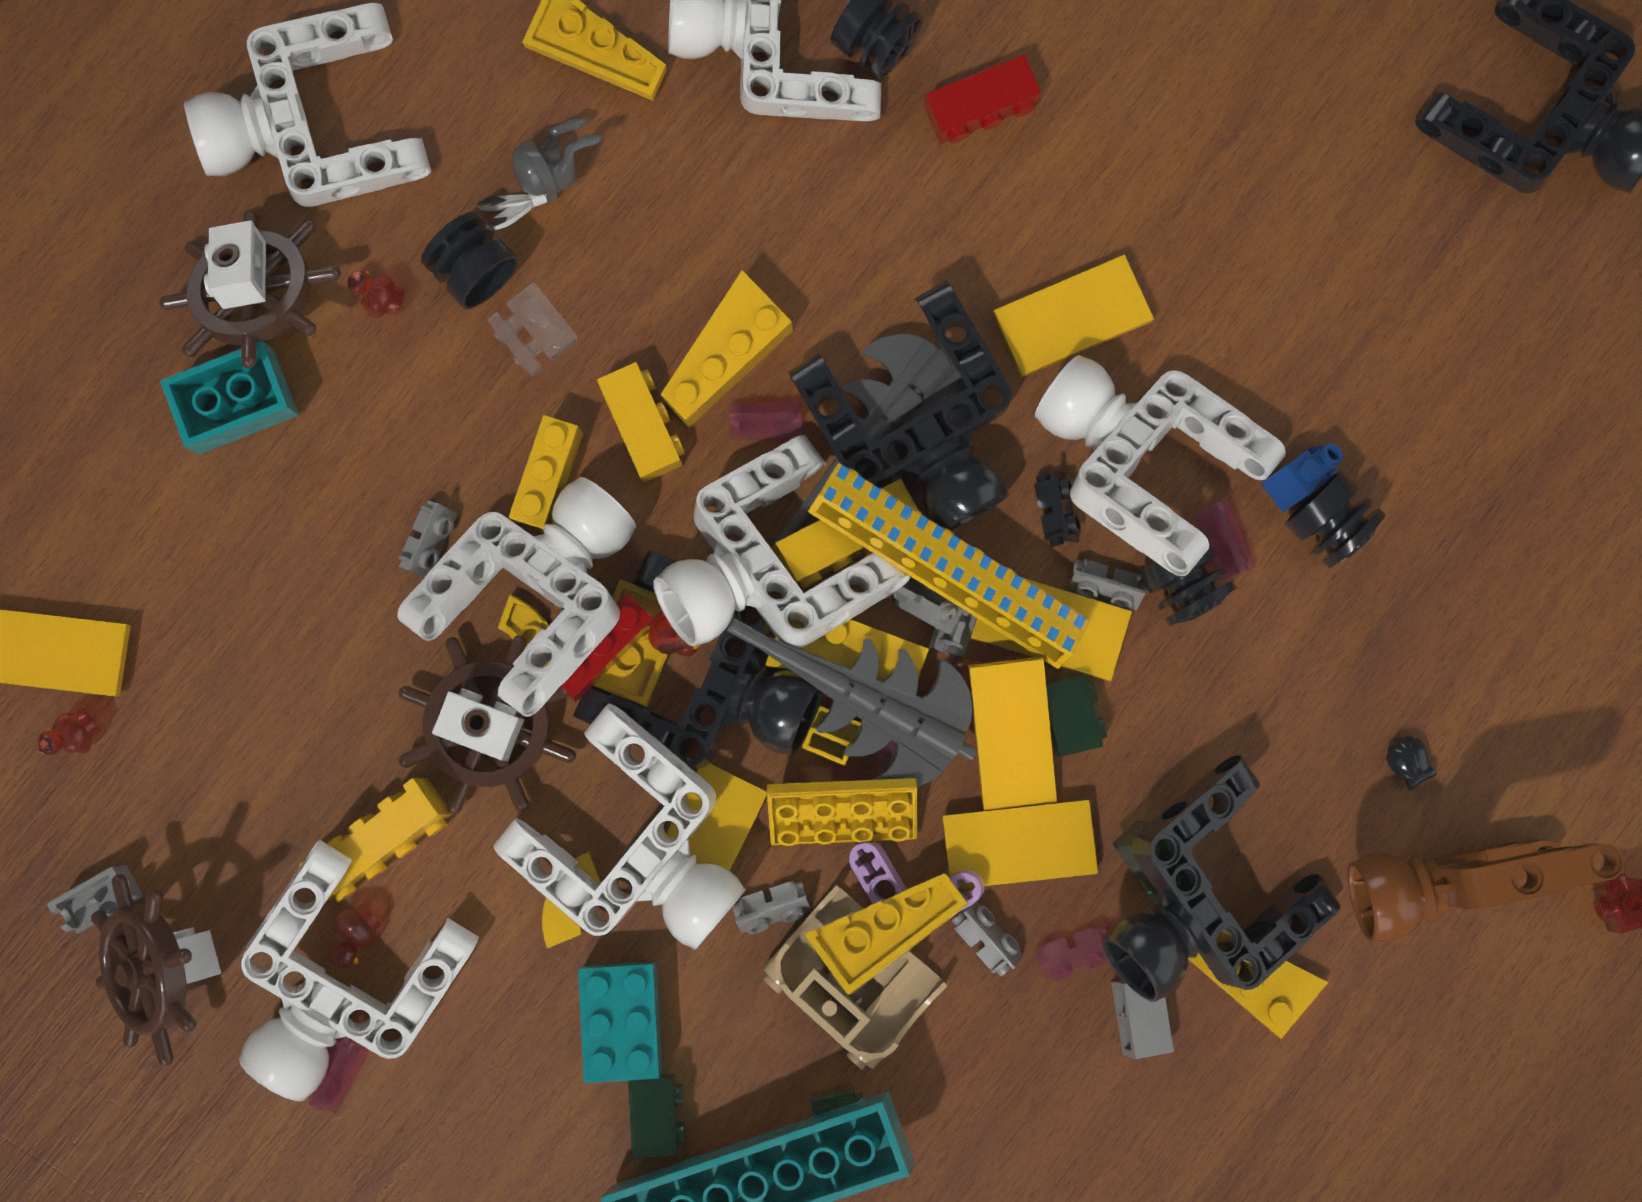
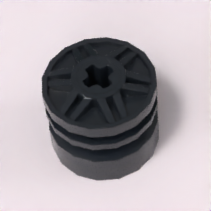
[830,0,924,79]
[421,212,519,310]
[1284,470,1386,568]
[1138,534,1237,627]

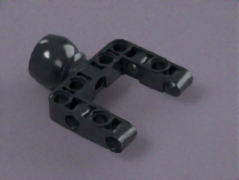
[1415,0,1642,193]
[788,280,1012,531]
[573,550,823,770]
[1101,755,1341,1002]

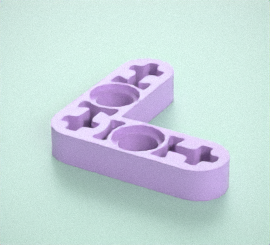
[849,841,985,911]

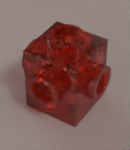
[1592,873,1642,934]

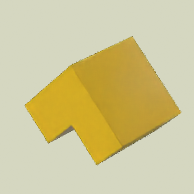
[802,706,862,766]

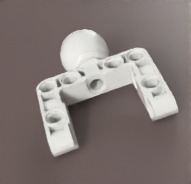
[668,0,881,121]
[184,3,431,207]
[1035,355,1286,576]
[654,435,911,648]
[397,477,636,717]
[493,703,746,950]
[238,840,479,1101]

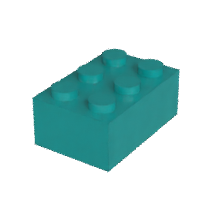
[160,341,299,455]
[578,961,663,1083]

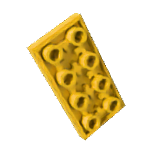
[992,254,1154,378]
[970,577,1132,682]
[0,610,131,697]
[968,657,1057,811]
[767,778,917,846]
[942,800,1098,889]

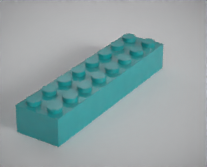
[600,1091,915,1202]

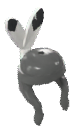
[477,117,603,230]

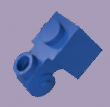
[1261,443,1343,513]

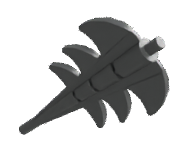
[773,334,972,542]
[727,618,977,787]

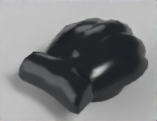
[1386,736,1437,791]

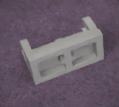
[47,865,144,934]
[1111,980,1174,1059]

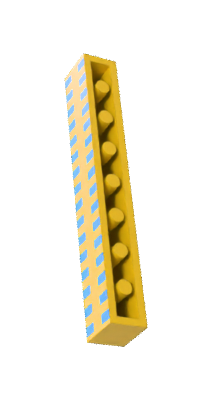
[808,463,1090,669]

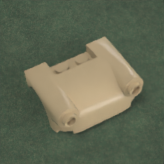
[763,884,948,1070]

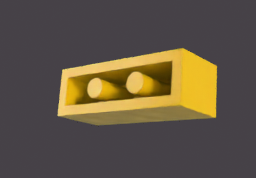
[596,362,685,483]
[508,415,583,533]

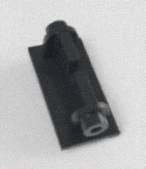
[1034,470,1081,547]

